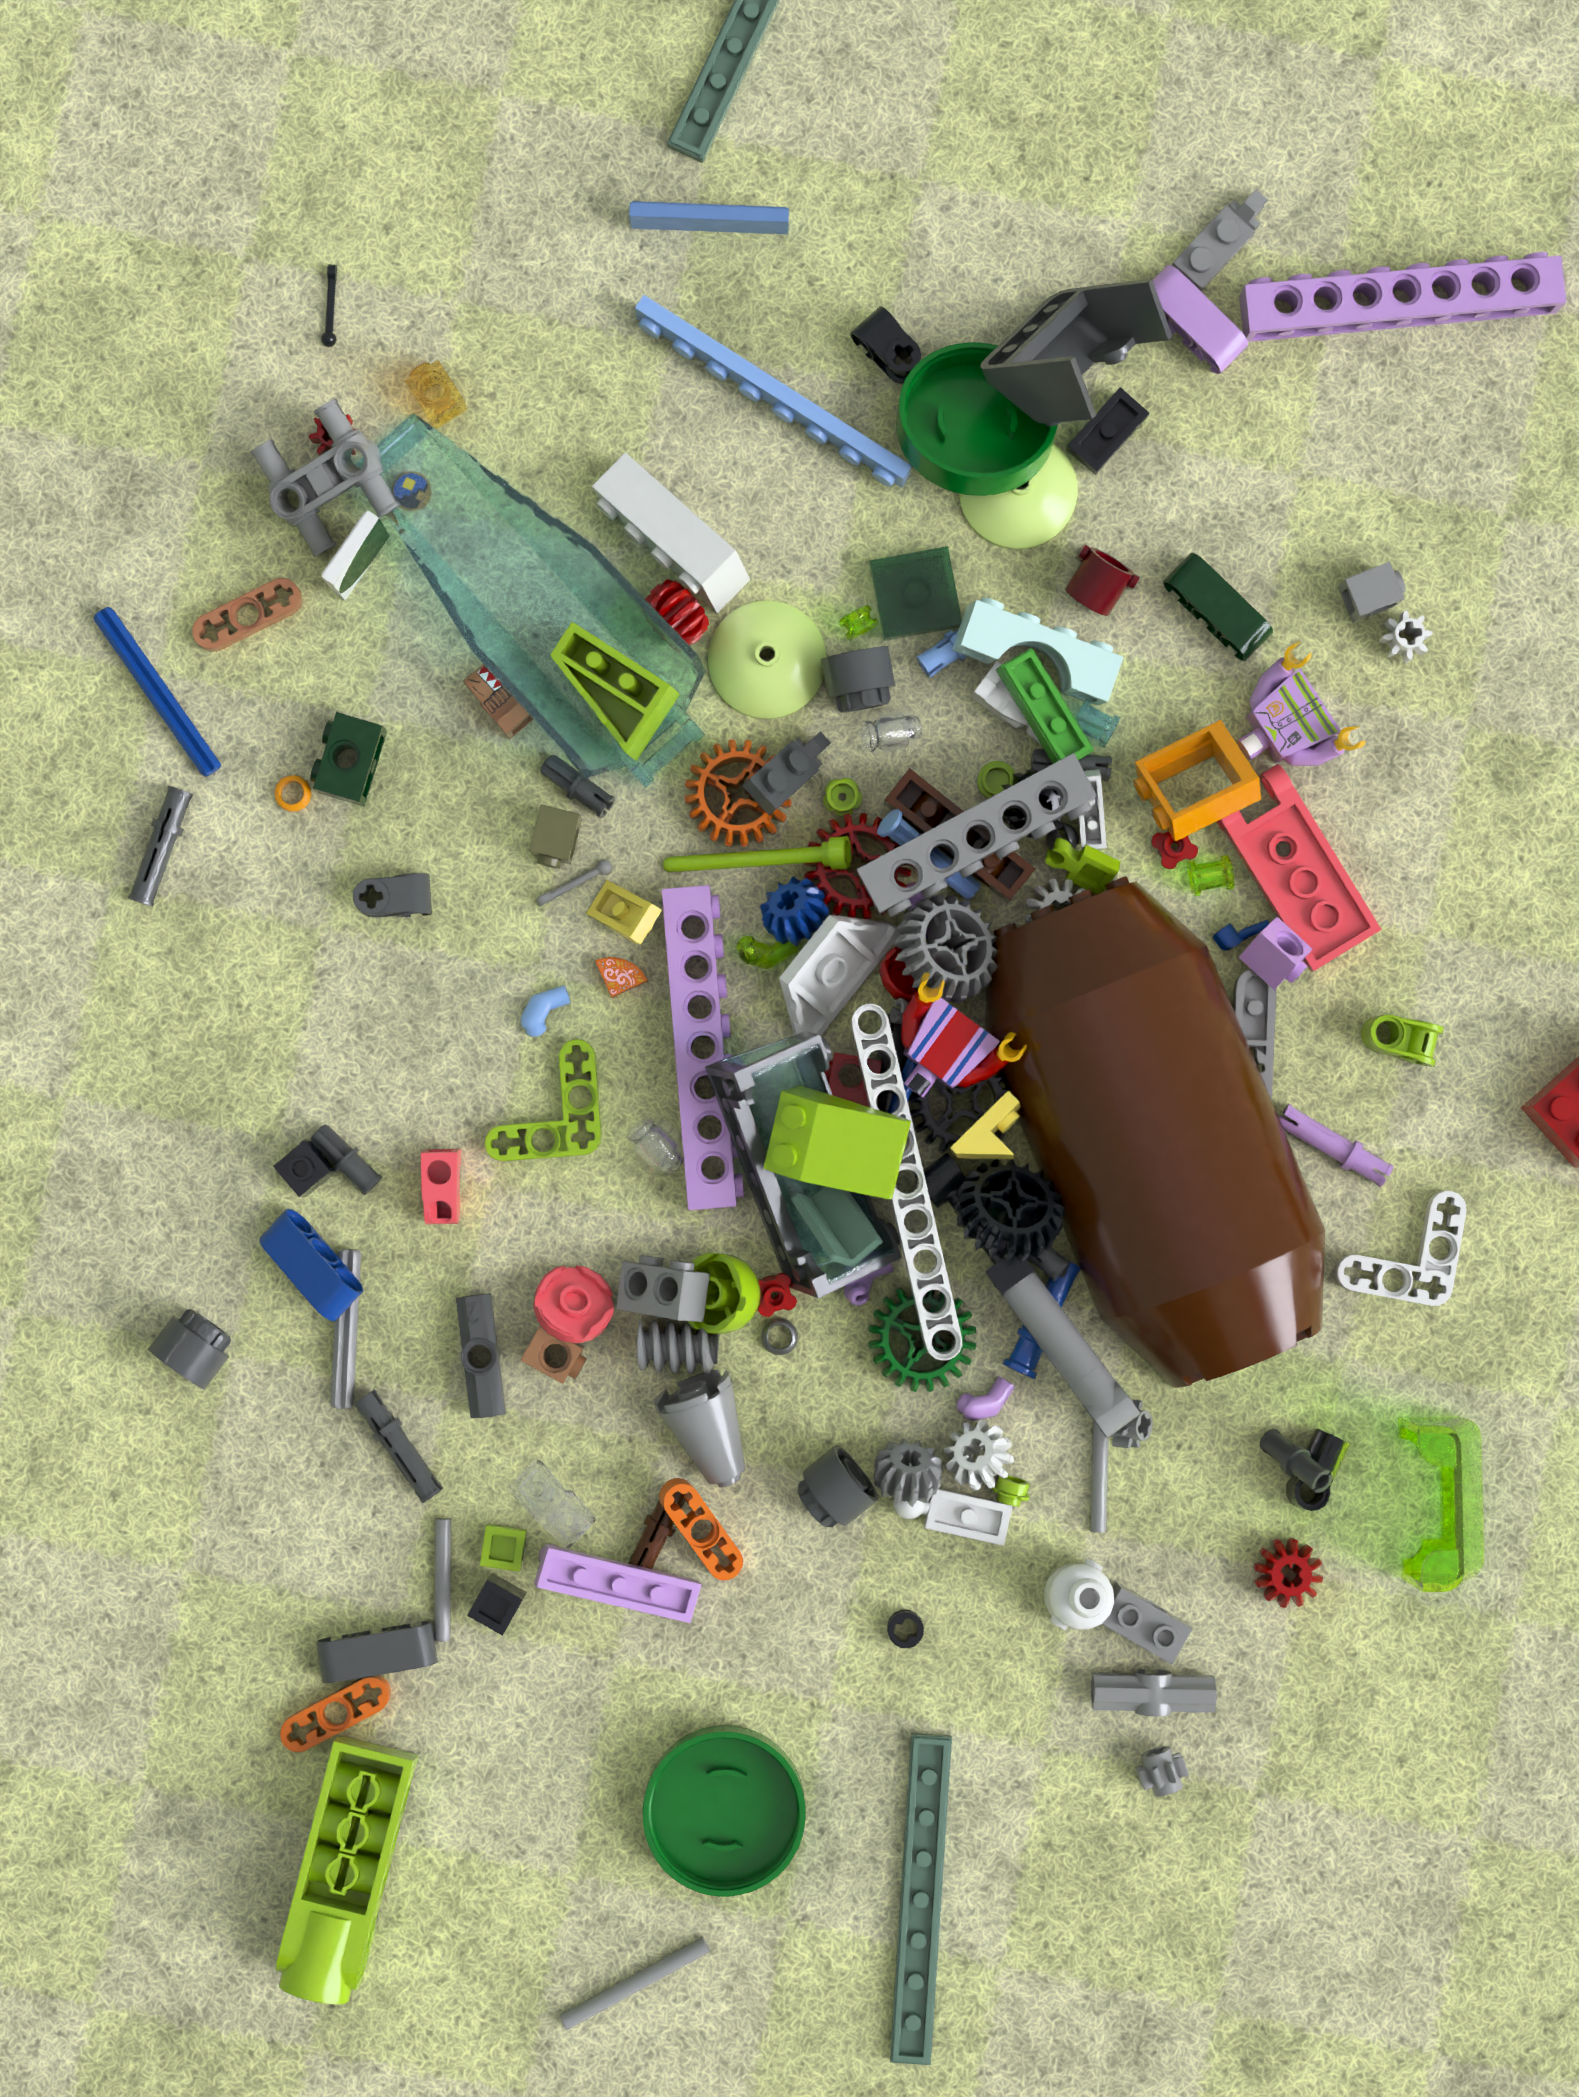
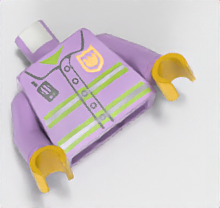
[1237,641,1366,766]

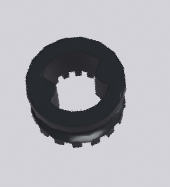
[887,1610,924,1648]

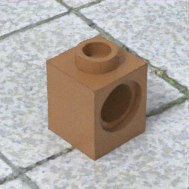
[521,1325,587,1384]

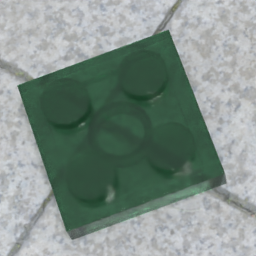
[869,546,962,641]

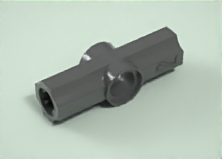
[456,1293,506,1419]

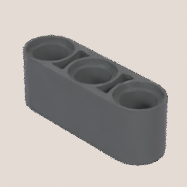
[316,1621,438,1683]

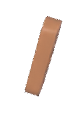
[192,578,302,652]

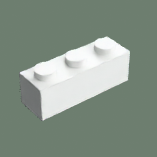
[1079,769,1107,849]

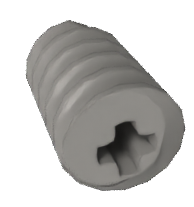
[636,1319,720,1375]

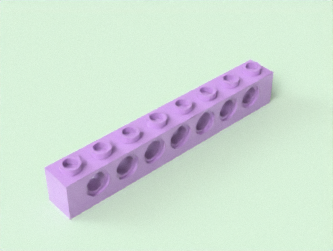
[1239,252,1566,342]
[661,885,744,1210]

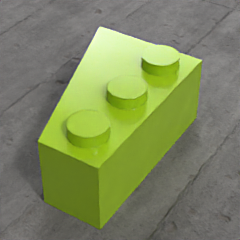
[550,622,680,761]

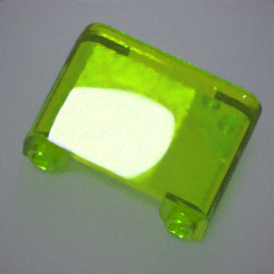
[1398,1417,1485,1592]

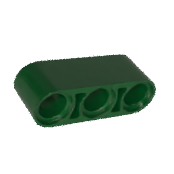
[1163,553,1273,661]

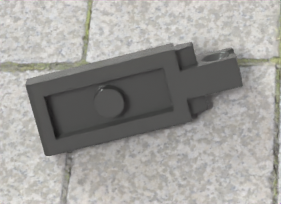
[742,731,831,815]

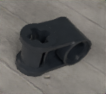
[850,306,921,385]

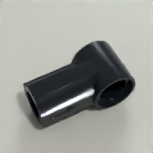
[1286,1429,1350,1511]

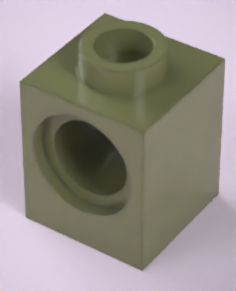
[529,805,582,869]

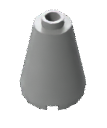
[654,1370,745,1488]

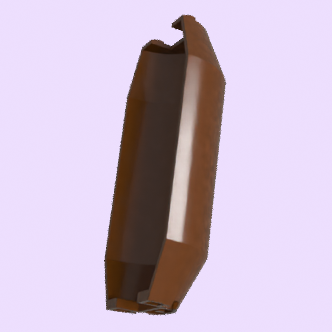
[985,876,1325,1388]

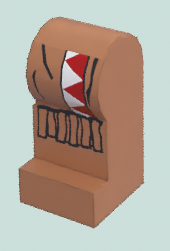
[463,661,537,739]

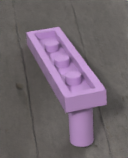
[534,1544,702,1623]

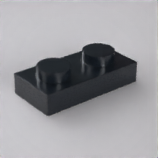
[1066,387,1150,475]

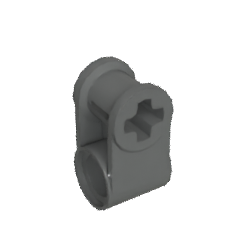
[353,873,432,918]

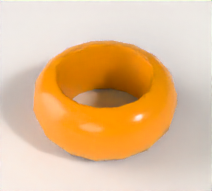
[274,775,311,812]

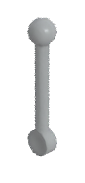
[536,859,612,907]

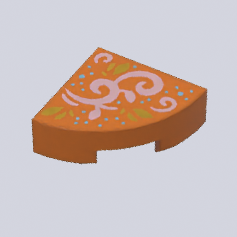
[595,957,648,998]

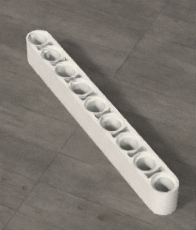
[851,1004,962,1360]

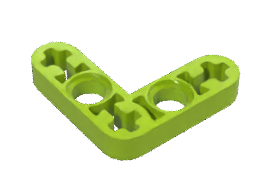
[485,1039,602,1161]

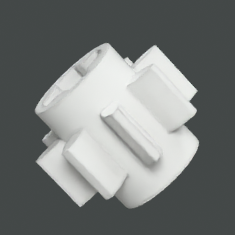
[1379,610,1433,663]

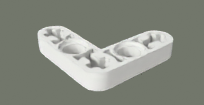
[1334,1191,1466,1306]

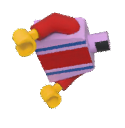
[901,973,1027,1098]

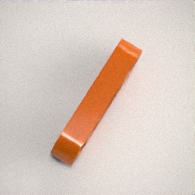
[659,1478,743,1580]
[280,1675,391,1752]

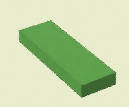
[996,648,1094,764]

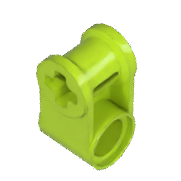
[1361,1015,1444,1067]

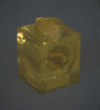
[405,360,468,430]

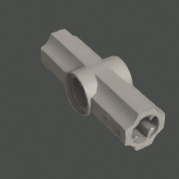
[1091,1669,1217,1717]

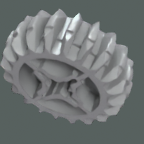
[893,894,998,1003]

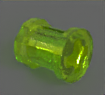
[1187,855,1235,896]

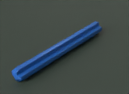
[93,607,221,777]

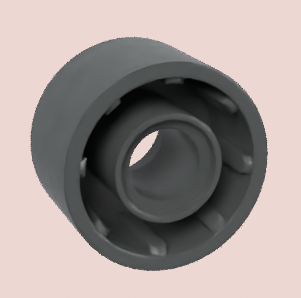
[821,646,896,713]
[148,1309,231,1390]
[797,1445,878,1527]

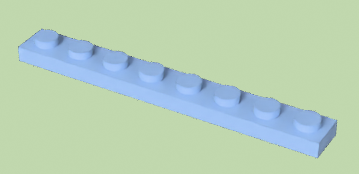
[635,295,912,488]

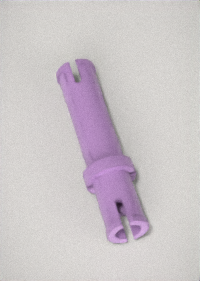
[1279,1104,1393,1187]

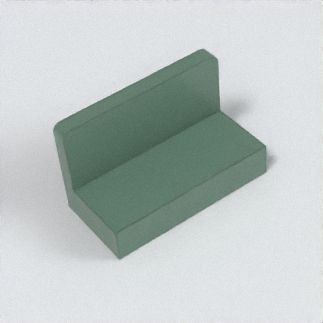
[791,1186,883,1267]

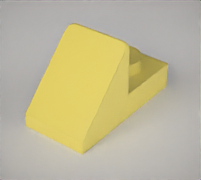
[586,880,662,945]
[950,1091,1020,1159]

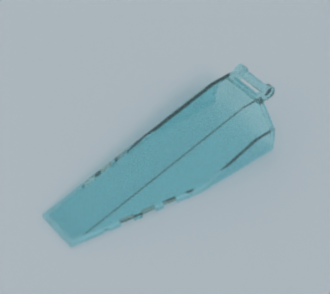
[355,413,706,788]

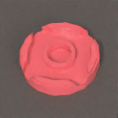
[533,1265,614,1343]

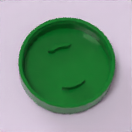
[896,342,1058,496]
[643,1725,806,1897]

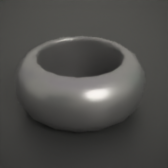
[761,1318,798,1355]

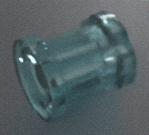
[1075,699,1121,749]

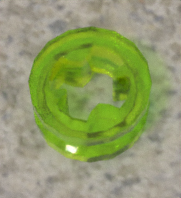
[838,605,879,640]

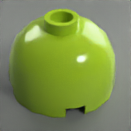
[688,1253,761,1334]

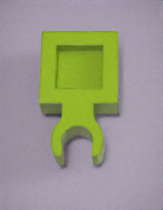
[1045,838,1121,895]

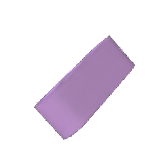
[1153,265,1248,374]

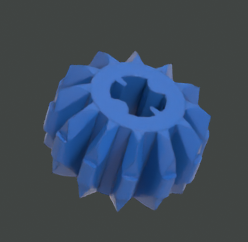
[760,876,830,947]

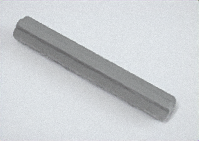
[330,1249,361,1409]

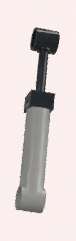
[914,1153,1140,1438]

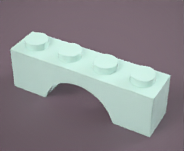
[952,597,1123,706]

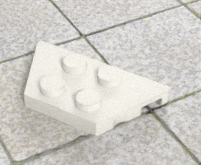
[779,915,900,1036]

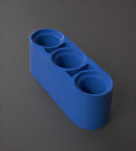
[259,1209,363,1321]

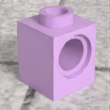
[1238,917,1313,990]

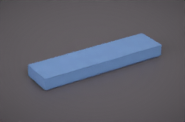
[629,201,789,234]

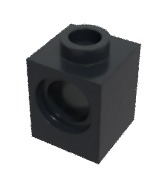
[273,1140,336,1197]
[467,1573,527,1636]

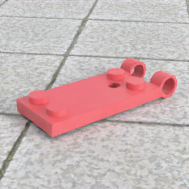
[1216,764,1382,972]

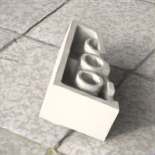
[592,452,750,613]

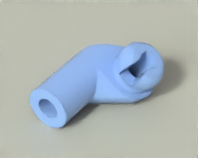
[521,985,571,1037]

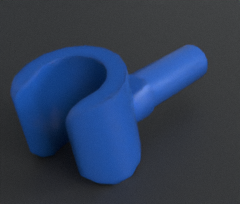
[1212,920,1270,951]

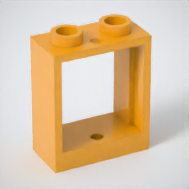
[1133,720,1261,842]

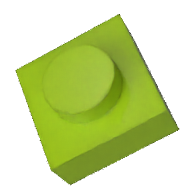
[480,1524,527,1572]

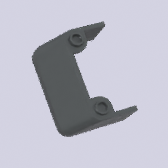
[980,278,1172,426]

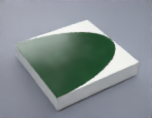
[321,510,390,600]

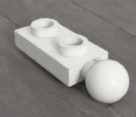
[893,1488,1013,1546]

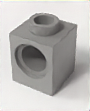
[1338,562,1405,623]

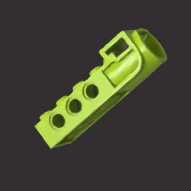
[276,1735,418,2004]

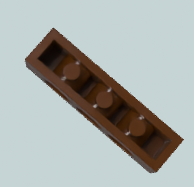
[884,768,1036,903]

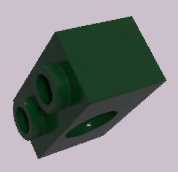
[310,712,387,807]

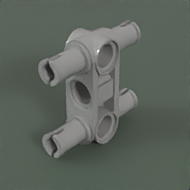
[250,399,400,557]

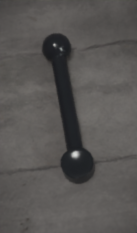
[321,264,337,347]

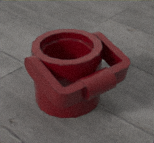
[1065,544,1140,616]

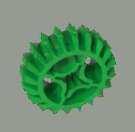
[868,1287,976,1392]

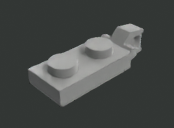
[1172,189,1268,291]

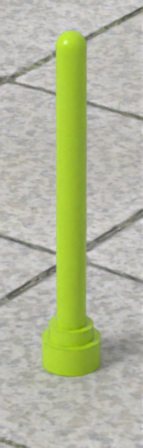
[663,836,852,872]

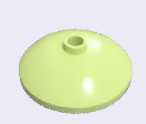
[959,443,1077,549]
[708,600,827,719]

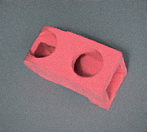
[421,1149,461,1225]

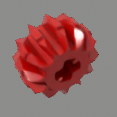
[643,579,709,649]
[1253,1538,1323,1608]

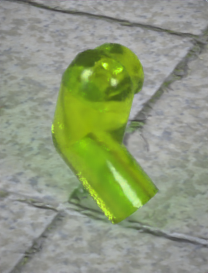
[736,935,798,969]

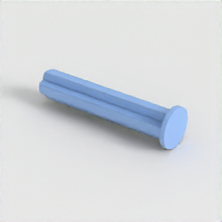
[877,809,980,899]

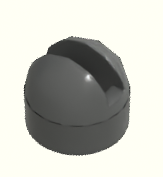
[1046,823,1079,854]

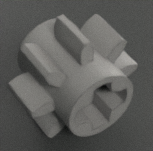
[1110,1399,1153,1449]
[1136,1746,1189,1797]

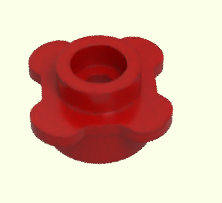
[1151,831,1198,869]
[758,1273,797,1317]

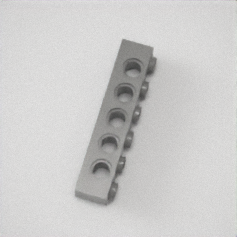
[857,753,1097,917]

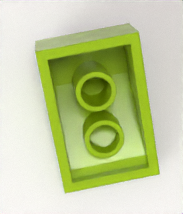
[763,1085,911,1200]

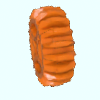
[685,739,792,848]

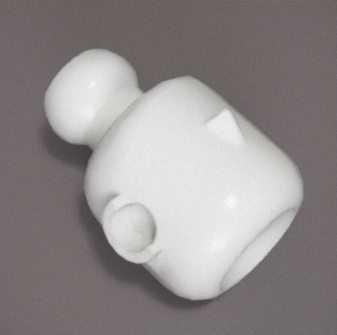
[1044,1558,1114,1630]

